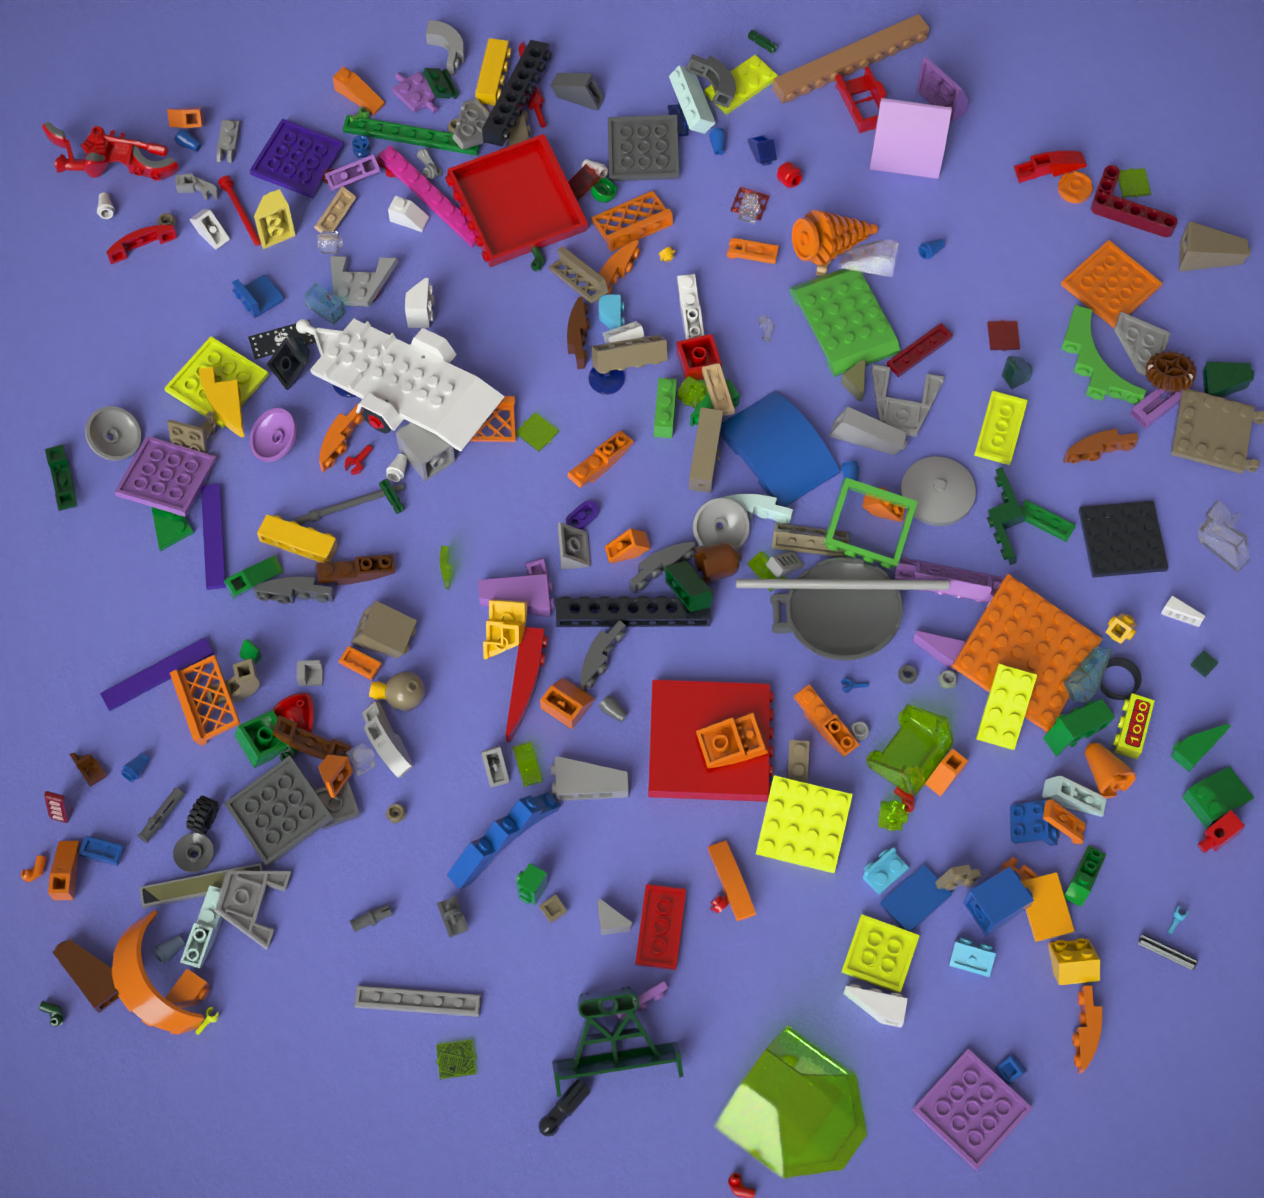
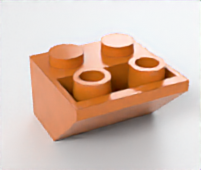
[540,678,595,729]

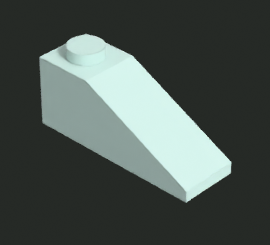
[1042,776,1107,817]

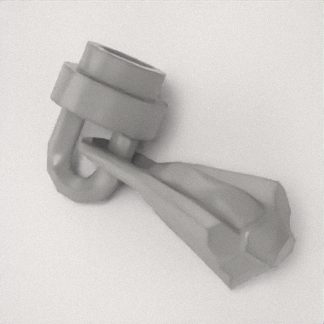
[417,148,442,180]

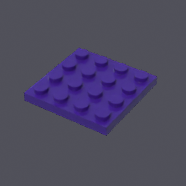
[249,119,344,199]

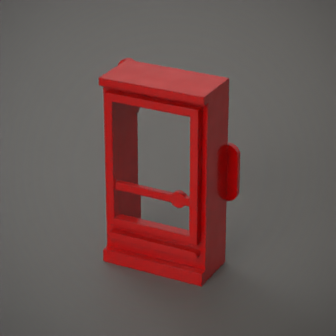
[835,66,886,133]

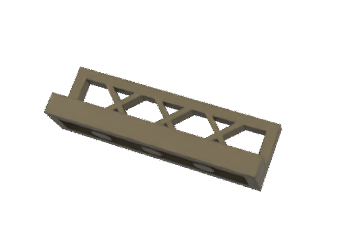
[549,246,608,304]
[772,523,850,557]

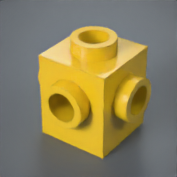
[1105,613,1138,644]

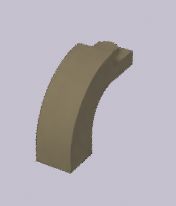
[207,659,260,706]

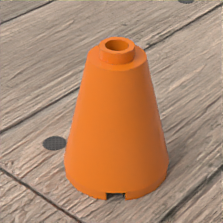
[1084,743,1136,798]

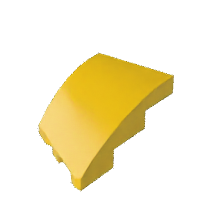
[483,599,527,659]

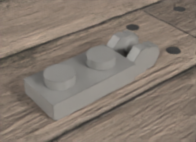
[216,120,240,163]

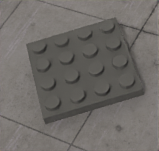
[608,115,679,181]
[224,756,334,867]

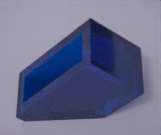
[748,135,777,166]

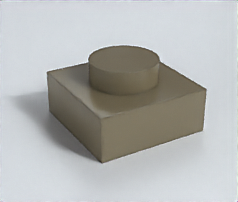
[539,894,567,924]

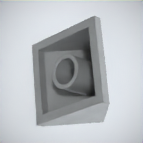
[558,522,590,569]

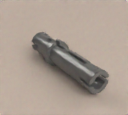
[137,787,185,843]

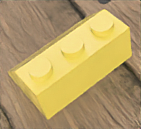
[254,189,296,249]

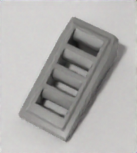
[766,551,805,579]

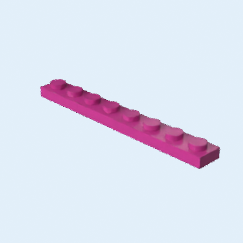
[378,145,476,248]

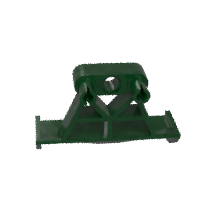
[552,986,684,1097]

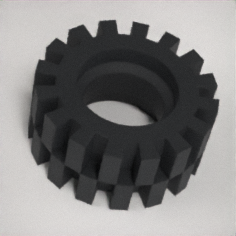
[186,795,219,835]

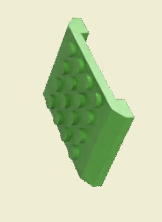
[789,265,900,377]

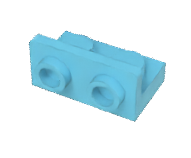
[863,847,909,895]
[949,937,996,977]

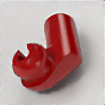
[894,785,915,813]
[728,1172,756,1198]

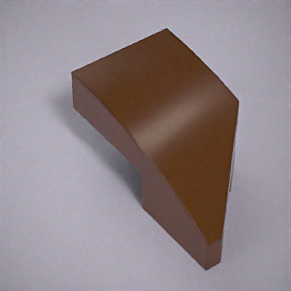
[69,753,107,787]

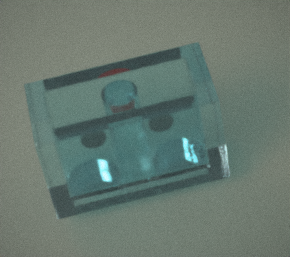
[304,283,345,325]

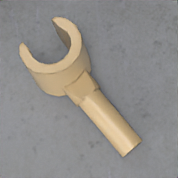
[816,260,832,276]

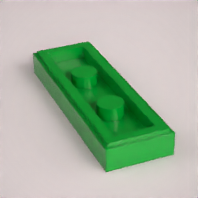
[1020,499,1076,542]

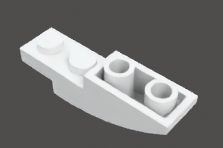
[677,274,704,339]

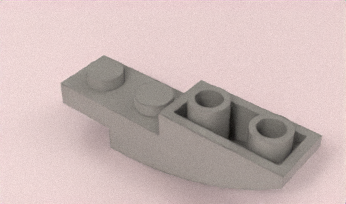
[362,701,413,778]

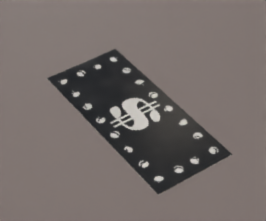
[248,320,316,360]

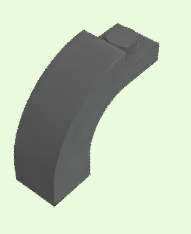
[686,54,736,108]

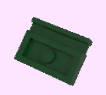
[423,68,459,99]

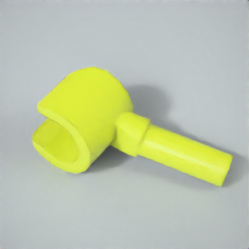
[195,1007,219,1035]

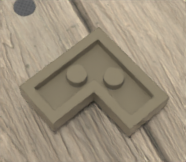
[935,865,981,891]

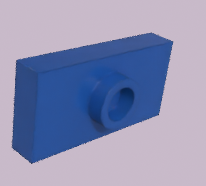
[79,835,125,866]

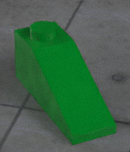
[1171,724,1231,772]

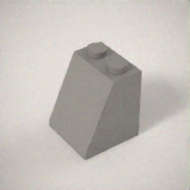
[396,423,455,481]

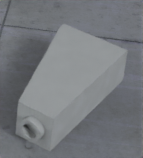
[829,406,907,455]

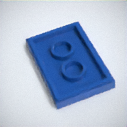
[880,864,952,932]

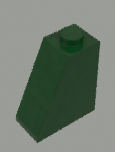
[1202,361,1254,398]

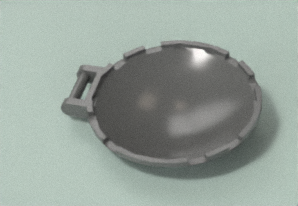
[770,557,903,661]

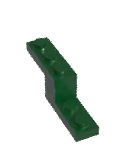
[986,467,1025,565]

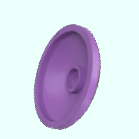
[250,408,297,462]

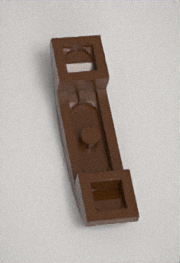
[272,715,352,760]

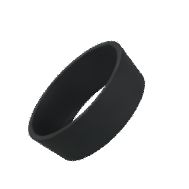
[1098,657,1142,700]

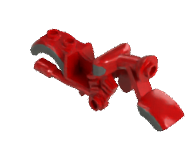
[42,122,179,181]

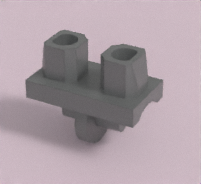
[437,896,469,938]

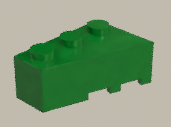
[1043,699,1116,757]

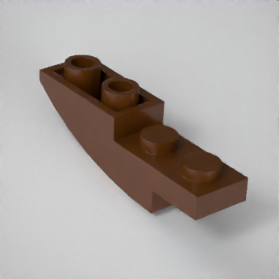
[567,296,590,369]
[315,554,396,586]

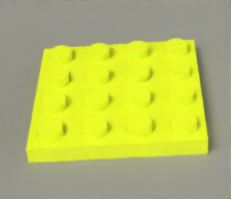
[164,336,269,428]
[756,776,853,873]

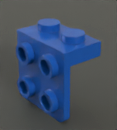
[232,275,284,318]
[1010,800,1060,846]

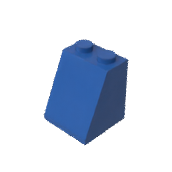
[963,867,1034,937]

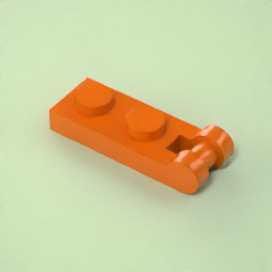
[726,238,779,264]
[1043,799,1086,845]

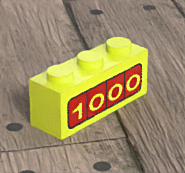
[1113,693,1155,759]

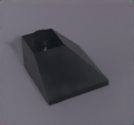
[267,338,310,390]

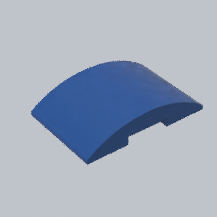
[720,391,840,507]

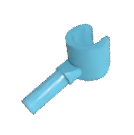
[1168,906,1188,935]

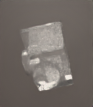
[738,193,760,224]

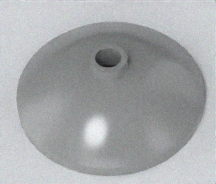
[85,406,141,461]
[693,498,750,550]

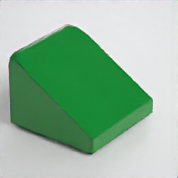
[239,639,262,665]

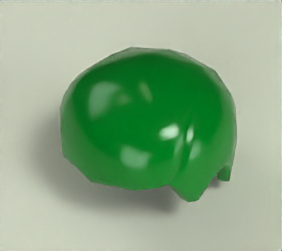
[591,178,617,203]

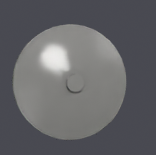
[900,456,976,526]

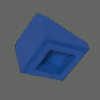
[995,1054,1027,1085]

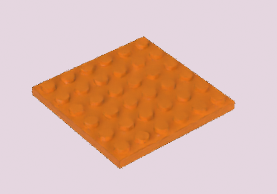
[951,574,1102,732]

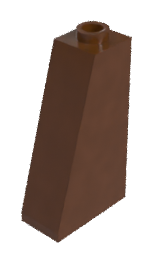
[52,939,119,1013]

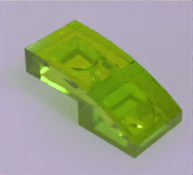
[439,545,453,590]
[512,742,543,787]

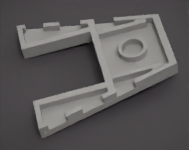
[871,364,944,437]

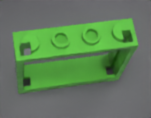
[822,478,918,569]

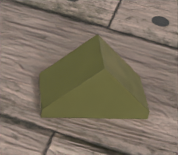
[841,360,865,401]

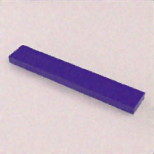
[201,484,226,590]
[100,637,215,711]

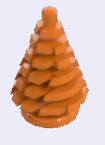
[792,210,878,265]

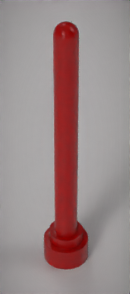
[218,175,261,246]

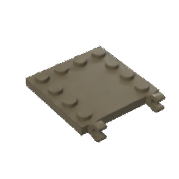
[1170,388,1264,474]

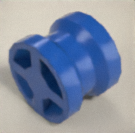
[352,135,371,158]

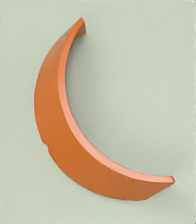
[112,910,204,1035]

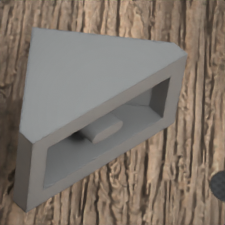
[481,746,509,788]
[597,899,632,935]

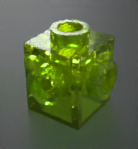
[678,376,707,409]
[878,800,908,831]

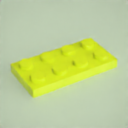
[704,54,778,115]
[974,391,1028,465]
[976,663,1037,750]

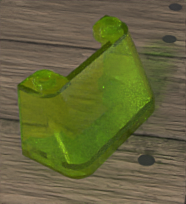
[866,704,953,796]

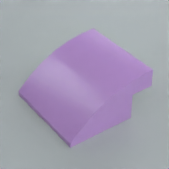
[870,98,952,179]

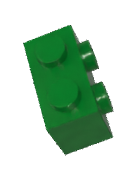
[516,863,548,905]

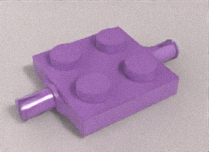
[392,71,438,113]

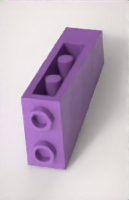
[478,574,554,617]

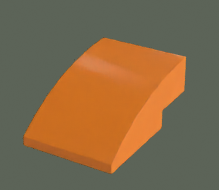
[696,713,768,768]

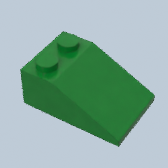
[1182,766,1254,829]

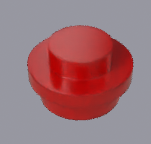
[710,895,729,913]

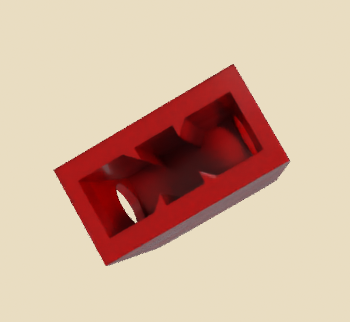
[1197,810,1245,853]

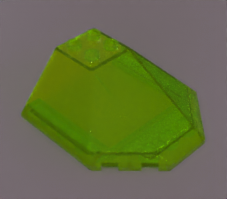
[714,1025,867,1179]

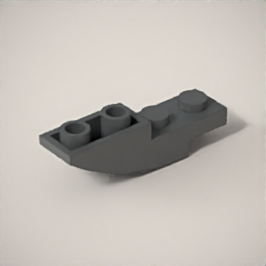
[630,542,696,593]
[254,577,334,604]
[581,620,626,692]

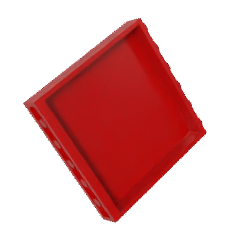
[445,134,588,267]
[648,680,773,802]

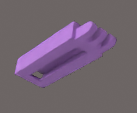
[1130,385,1194,429]

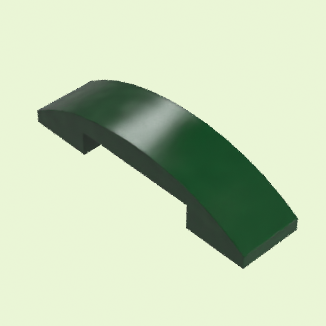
[45,444,78,511]

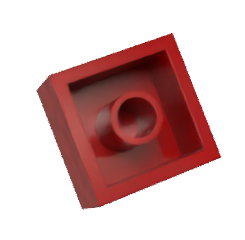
[676,334,722,383]

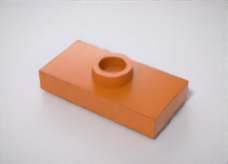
[339,646,382,681]

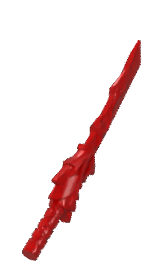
[518,41,547,128]

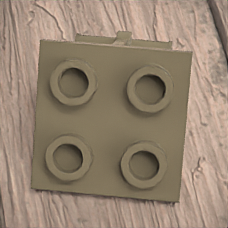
[167,411,217,453]

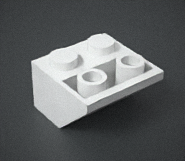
[405,278,434,328]

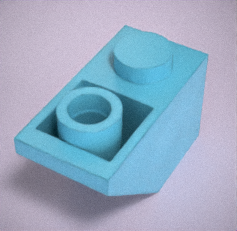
[599,295,624,330]

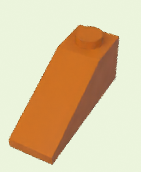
[332,66,385,115]

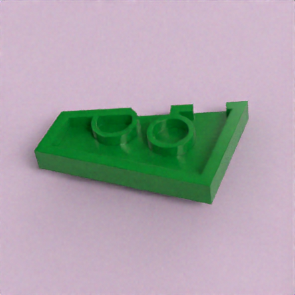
[151,507,194,552]

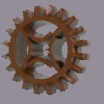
[1145,350,1197,393]

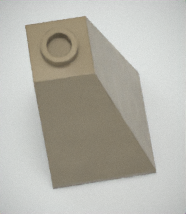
[1179,221,1251,271]

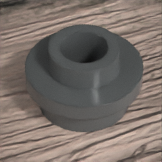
[898,665,918,684]

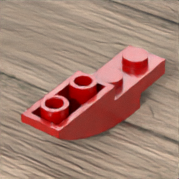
[1013,150,1087,183]

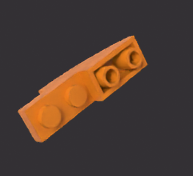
[597,240,641,302]
[319,404,364,472]
[567,430,634,488]
[793,684,860,757]
[1072,986,1102,1073]

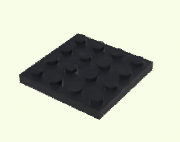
[1078,501,1168,578]

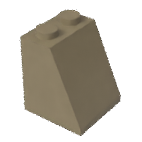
[350,600,417,659]

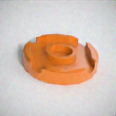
[1057,171,1093,203]

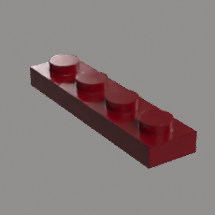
[886,323,953,378]

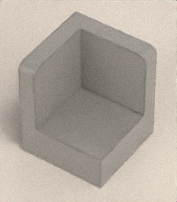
[297,660,323,686]

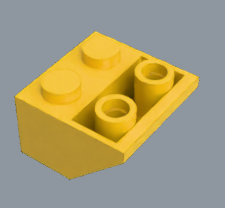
[1048,938,1100,985]

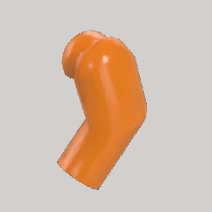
[21,855,46,882]

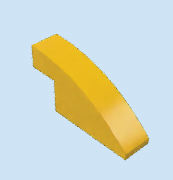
[199,367,245,437]

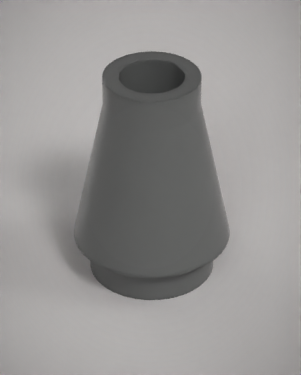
[599,695,628,723]

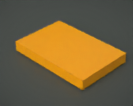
[1021,872,1075,942]

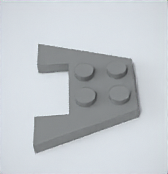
[330,256,398,307]
[214,871,291,949]

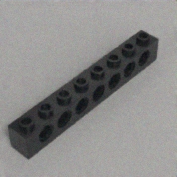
[482,40,552,147]
[556,596,711,627]

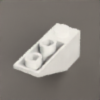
[843,984,908,1027]

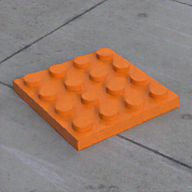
[1061,240,1163,328]

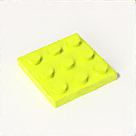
[841,914,920,994]

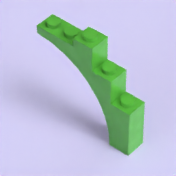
[1061,305,1146,404]

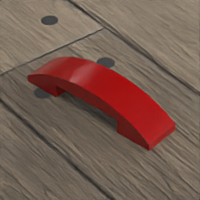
[106,225,177,265]

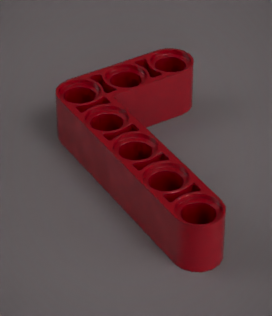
[1091,165,1178,238]

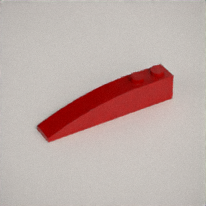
[505,627,548,742]

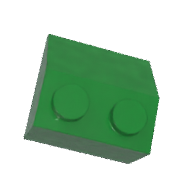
[234,710,289,768]

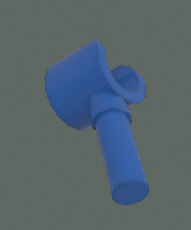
[841,678,868,693]

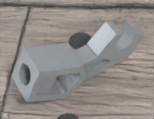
[175,173,218,200]

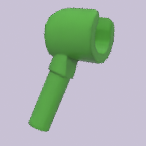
[350,107,370,122]

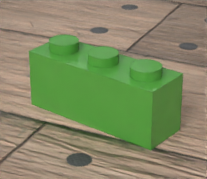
[654,378,677,438]

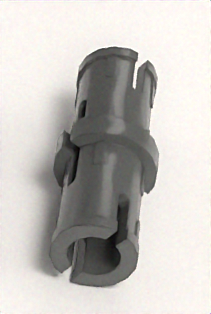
[349,904,393,932]

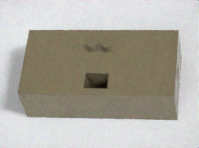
[689,407,723,493]

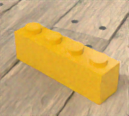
[475,38,512,106]
[257,514,338,563]

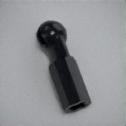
[538,1079,591,1137]

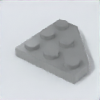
[453,98,490,150]
[1114,312,1170,376]

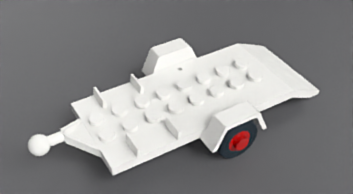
[296,319,504,451]

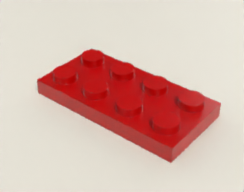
[635,884,686,970]

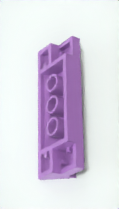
[893,557,1004,603]

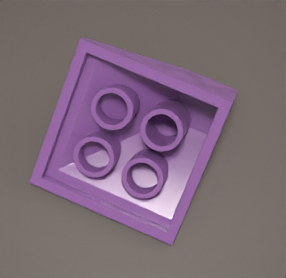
[916,57,969,122]

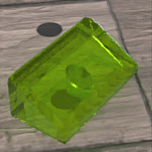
[747,551,787,592]

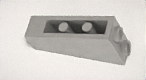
[551,756,628,801]

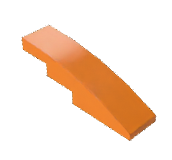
[707,841,756,921]

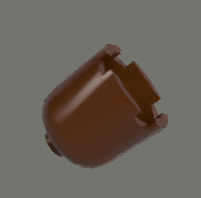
[694,541,742,584]

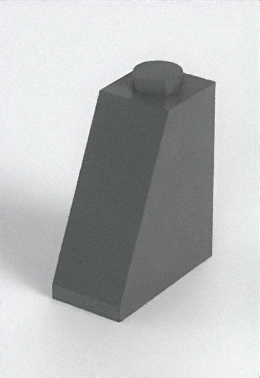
[550,73,605,110]

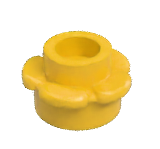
[658,246,675,263]

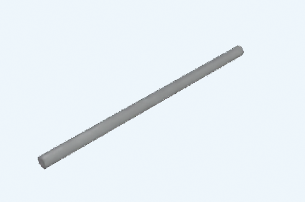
[736,579,949,590]

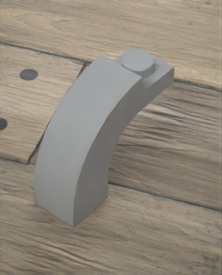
[426,20,464,75]

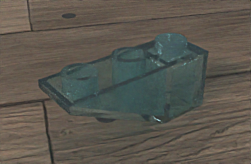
[1063,647,1112,702]

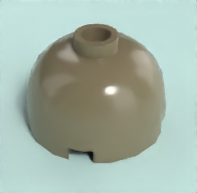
[385,671,425,712]

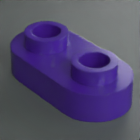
[566,501,598,530]

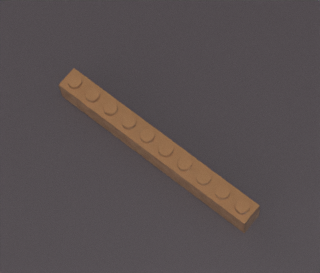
[772,14,929,104]

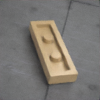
[313,186,356,238]
[702,363,735,416]

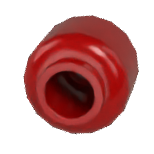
[776,162,802,188]

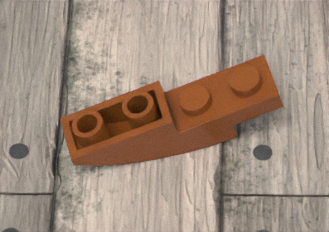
[1063,429,1138,464]

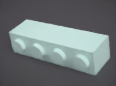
[669,65,715,134]

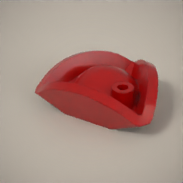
[273,693,313,733]

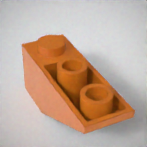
[48,841,80,900]

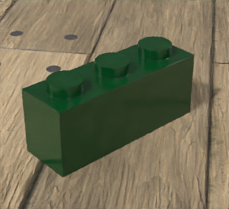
[665,561,713,612]

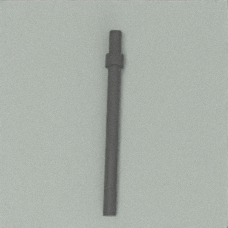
[295,483,405,524]

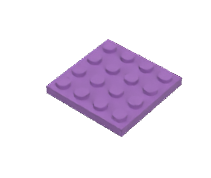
[115,436,216,517]
[912,1049,1032,1171]

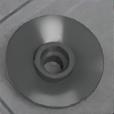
[173,833,214,873]

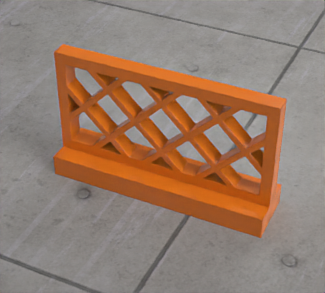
[591,190,673,252]
[470,396,516,442]
[170,655,241,746]

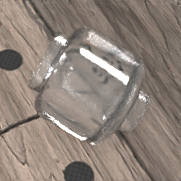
[317,230,343,254]

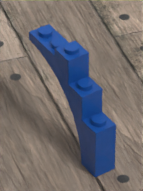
[447,792,561,889]

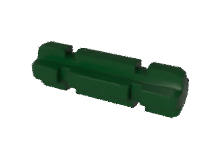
[748,30,778,54]
[379,479,405,514]

